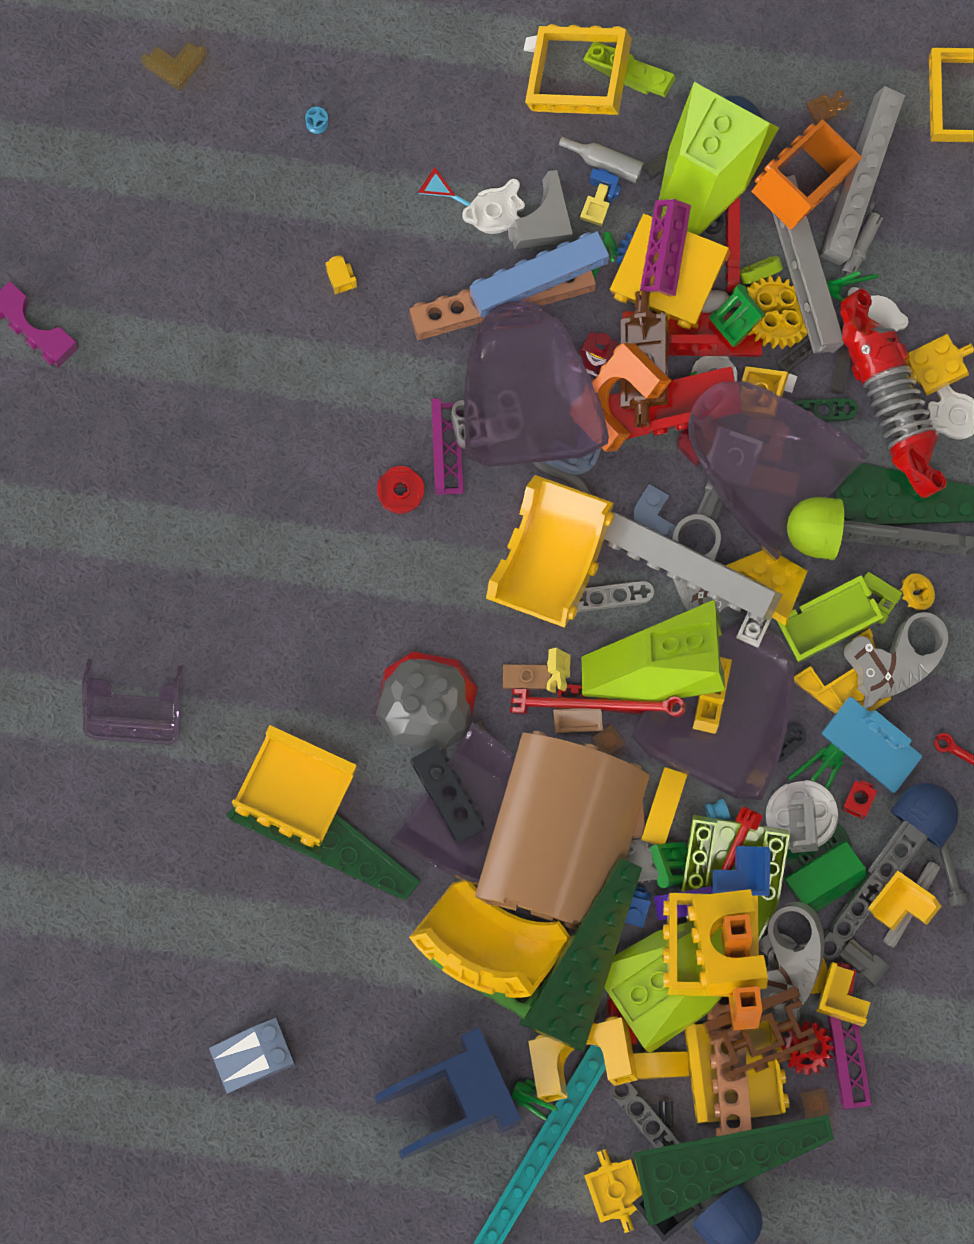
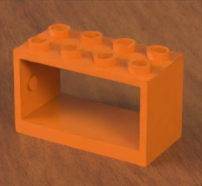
[751,119,862,230]

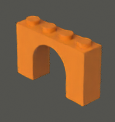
[569,343,671,452]
[721,914,762,1031]

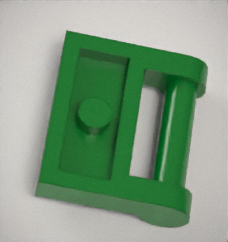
[709,284,766,347]
[650,842,688,888]

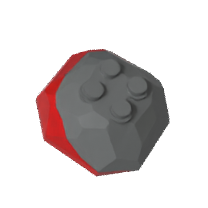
[375,651,478,750]

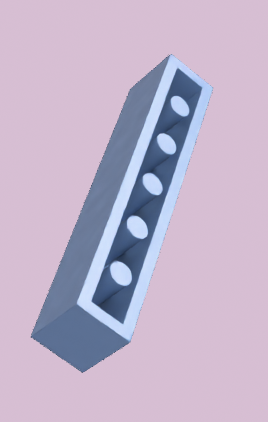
[470,232,609,318]

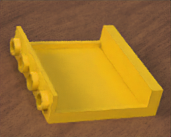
[610,213,730,330]
[232,725,357,848]
[685,1014,789,1124]

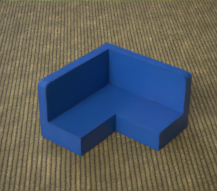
[712,846,770,896]

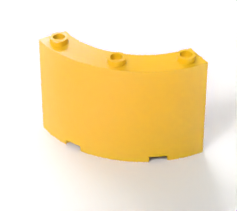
[486,475,615,628]
[409,878,570,998]

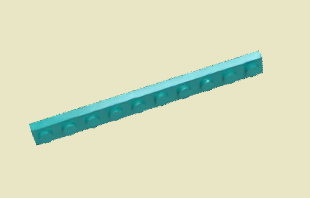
[473,1045,606,1244]

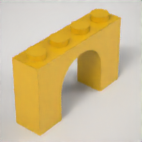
[688,889,768,996]
[528,1017,638,1102]

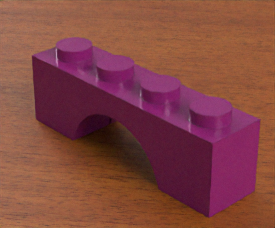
[0,281,78,368]

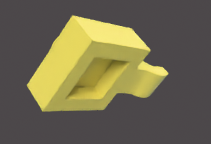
[580,183,610,227]
[547,648,571,693]

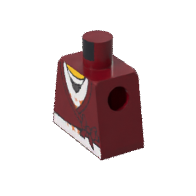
[572,332,620,377]

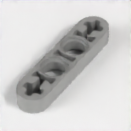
[577,581,654,612]

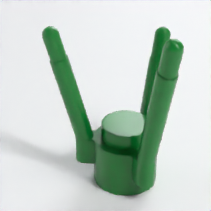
[787,743,845,790]
[512,1079,558,1121]

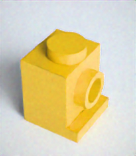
[325,255,357,294]

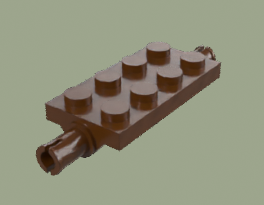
[620,291,668,428]

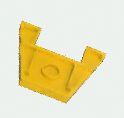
[726,548,807,625]
[792,628,891,714]

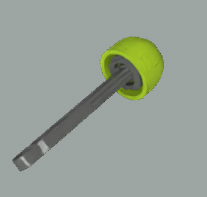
[787,497,974,560]

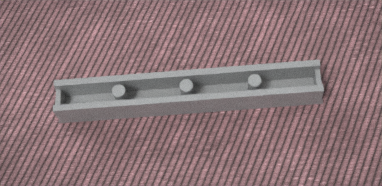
[772,175,844,353]

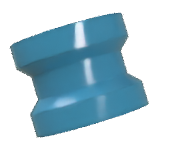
[305,107,329,134]
[704,798,731,821]

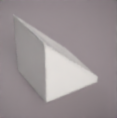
[524,35,537,52]
[784,374,797,393]

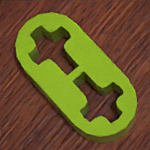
[740,256,783,284]

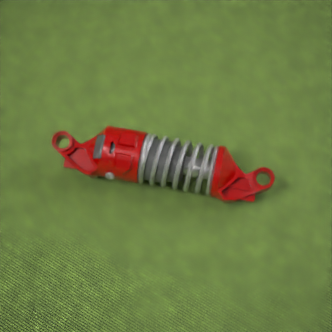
[840,289,946,498]

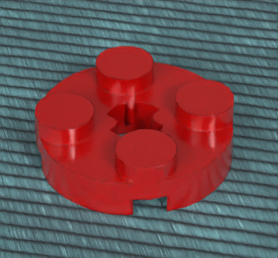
[377,466,424,514]

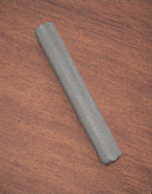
[883,861,940,948]

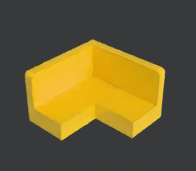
[868,871,941,931]
[816,962,871,1027]

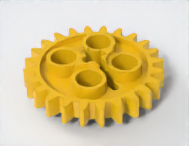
[740,276,808,349]

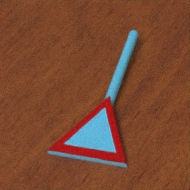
[417,167,471,206]

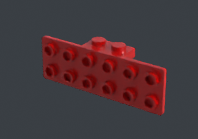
[622,311,762,357]
[609,367,742,440]

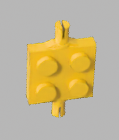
[908,334,974,396]
[584,1149,642,1233]

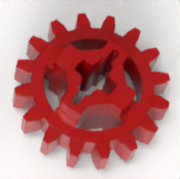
[782,1021,835,1075]

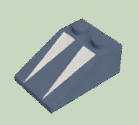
[209,1018,295,1094]

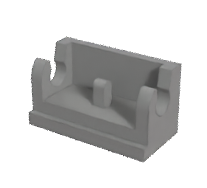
[788,797,818,853]

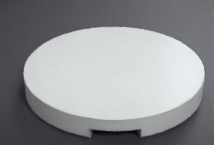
[766,780,838,850]

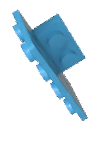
[821,697,922,793]

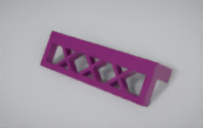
[640,199,691,296]
[431,398,463,495]
[827,1015,871,1110]

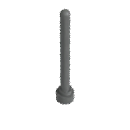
[939,841,969,908]

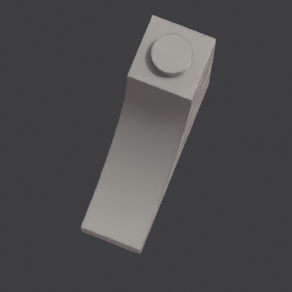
[508,170,573,249]

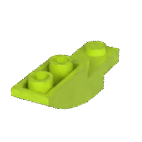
[583,42,676,97]

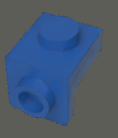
[589,169,622,205]
[625,886,652,928]

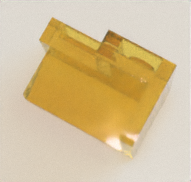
[141,42,207,91]

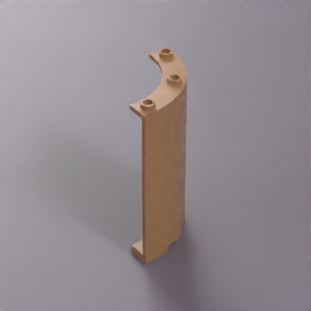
[475,731,650,931]

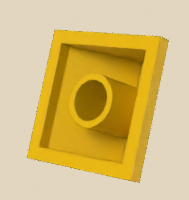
[738,366,789,421]

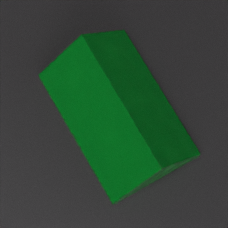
[784,840,866,918]

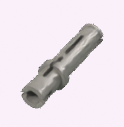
[841,212,883,279]

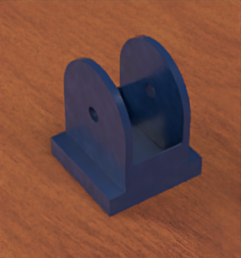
[374,1027,521,1159]

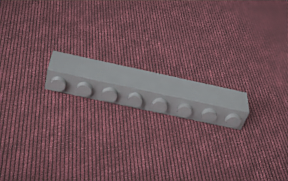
[819,86,905,265]
[604,512,782,622]

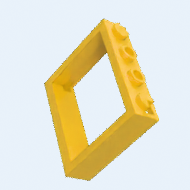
[525,24,632,115]
[929,48,974,142]
[663,893,759,997]

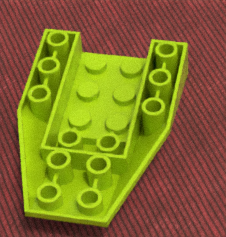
[659,82,779,236]
[581,599,725,702]
[682,815,790,943]
[604,921,723,1053]

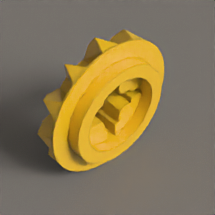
[900,574,935,611]

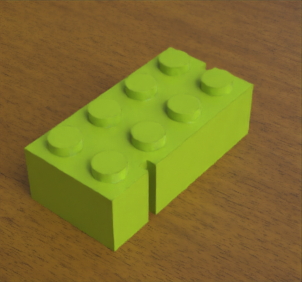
[777,575,884,663]

